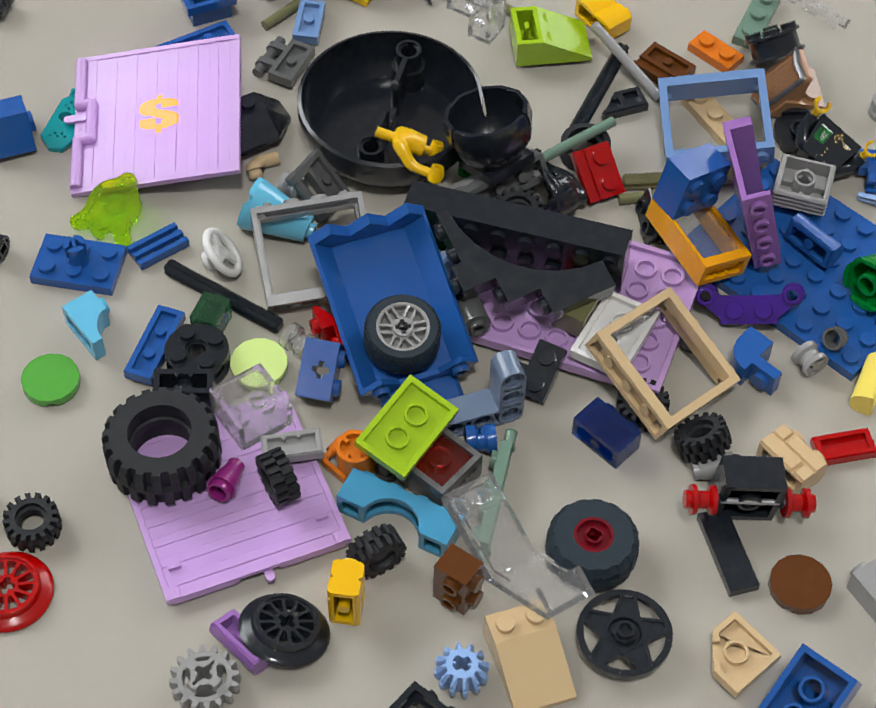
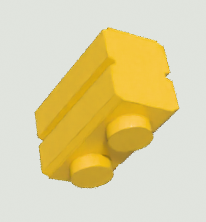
[327,558,366,626]

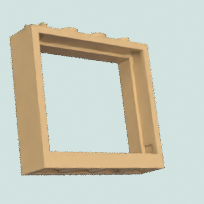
[585,287,741,440]

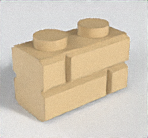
[756,424,828,494]

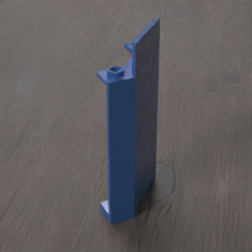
[307,203,479,408]

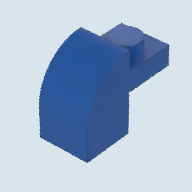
[730,326,782,396]

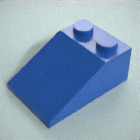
[759,643,862,708]

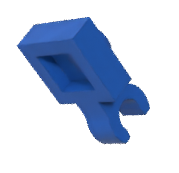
[857,149,876,194]

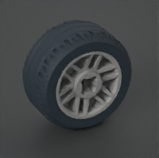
[363,294,441,375]

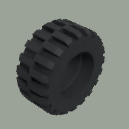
[101,387,222,505]

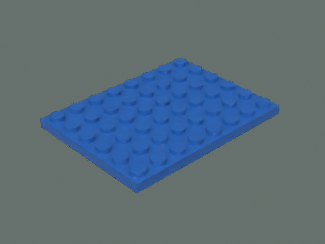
[687,158,876,381]

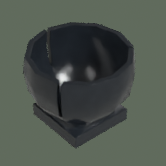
[443,85,535,188]

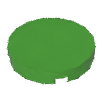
[21,353,80,407]

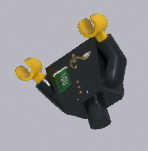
[795,96,876,178]

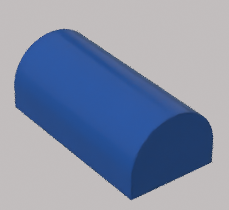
[785,213,844,270]

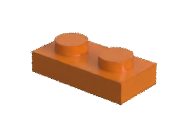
[687,30,744,72]

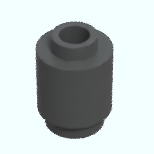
[457,296,491,336]

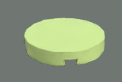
[230,338,288,391]

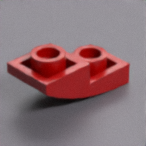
[309,306,349,363]

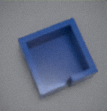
[652,143,731,220]

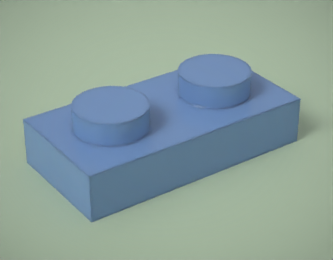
[292,0,326,45]

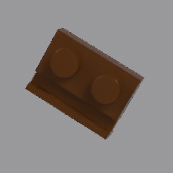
[634,42,696,84]

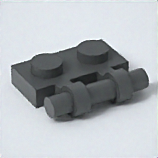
[252,36,315,88]

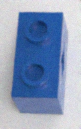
[295,337,347,403]

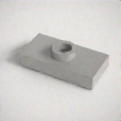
[260,428,324,463]

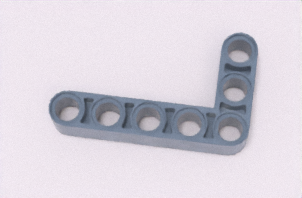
[447,350,527,437]

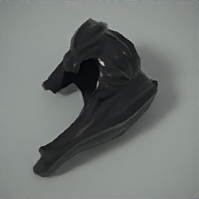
[535,148,588,215]

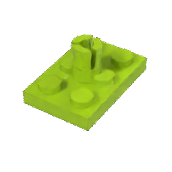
[354,374,459,481]

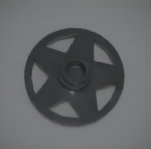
[576,589,673,679]

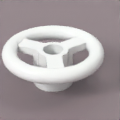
[201,228,243,277]

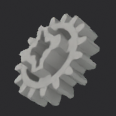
[169,645,241,708]

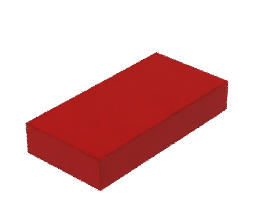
[810,428,876,466]

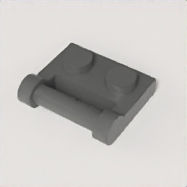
[285,149,350,223]

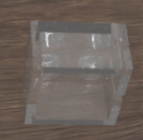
[209,363,294,451]

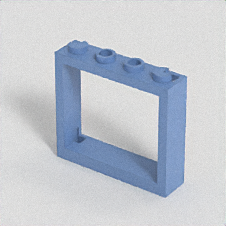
[658,68,775,165]

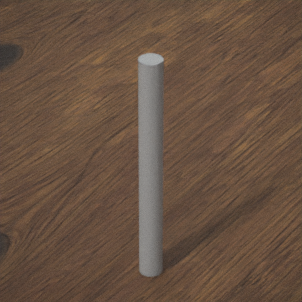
[590,21,659,102]

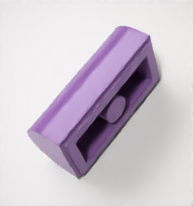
[209,609,271,675]

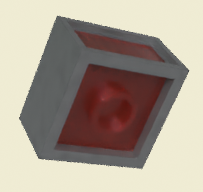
[396,428,483,507]

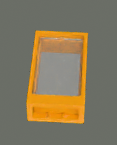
[645,199,752,286]

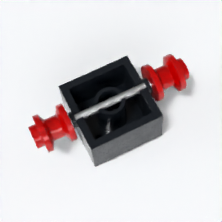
[682,454,817,521]

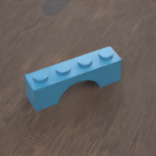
[336,468,463,557]

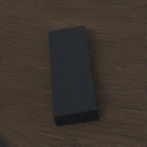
[697,509,760,597]

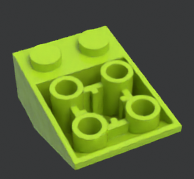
[509,6,592,66]

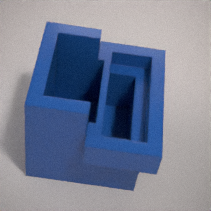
[181,0,237,27]
[0,95,37,159]

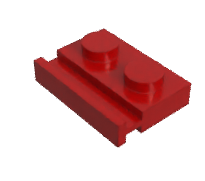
[570,141,626,205]

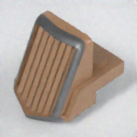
[751,49,825,117]

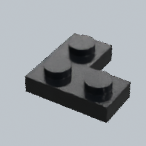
[520,339,568,405]

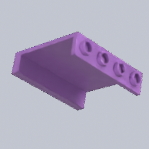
[722,116,782,269]

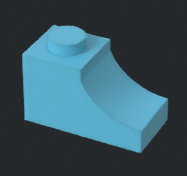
[62,290,110,360]

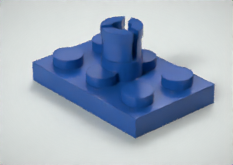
[29,233,128,296]

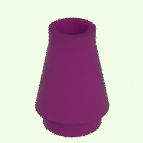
[207,458,245,502]

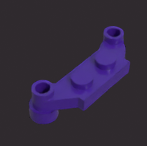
[696,282,805,324]

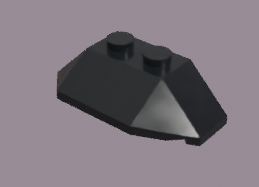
[241,92,291,157]

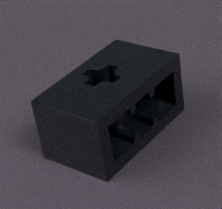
[152,369,216,414]

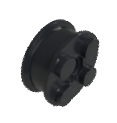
[744,20,805,65]
[164,323,230,385]

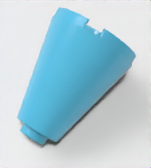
[237,177,317,242]

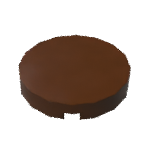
[768,554,833,615]

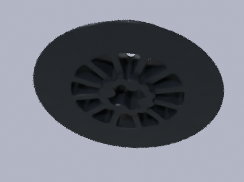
[238,593,330,667]

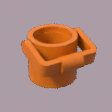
[321,429,376,483]

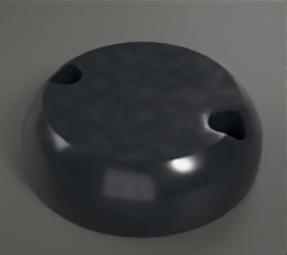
[297,30,483,188]

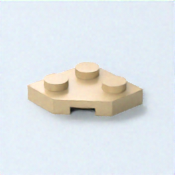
[711,611,782,699]

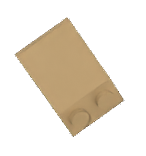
[483,599,577,708]

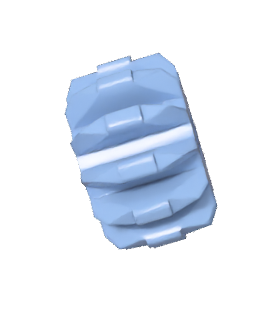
[434,641,489,699]

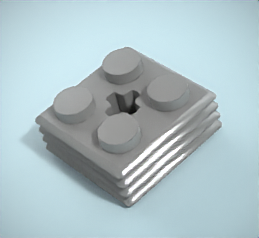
[772,154,836,216]

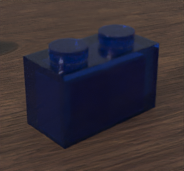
[571,397,642,469]

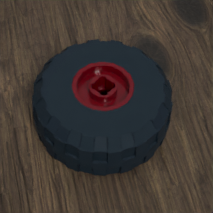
[545,499,640,593]

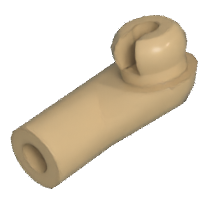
[246,151,280,180]

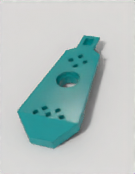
[40,88,76,153]

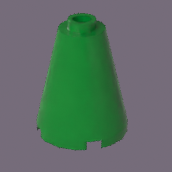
[843,253,876,312]

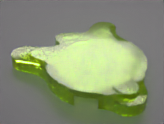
[70,172,142,246]

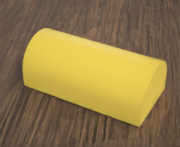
[849,352,876,416]

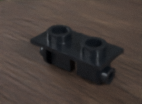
[635,188,666,245]

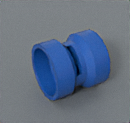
[464,423,497,454]

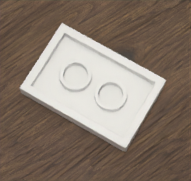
[569,291,660,372]

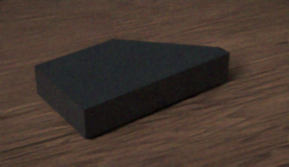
[602,86,649,120]

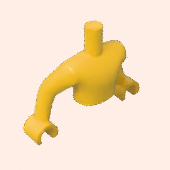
[374,126,444,184]

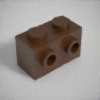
[433,543,485,615]

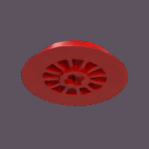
[0,551,54,633]

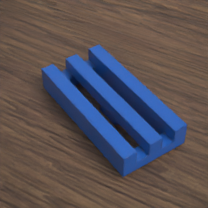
[127,222,190,270]

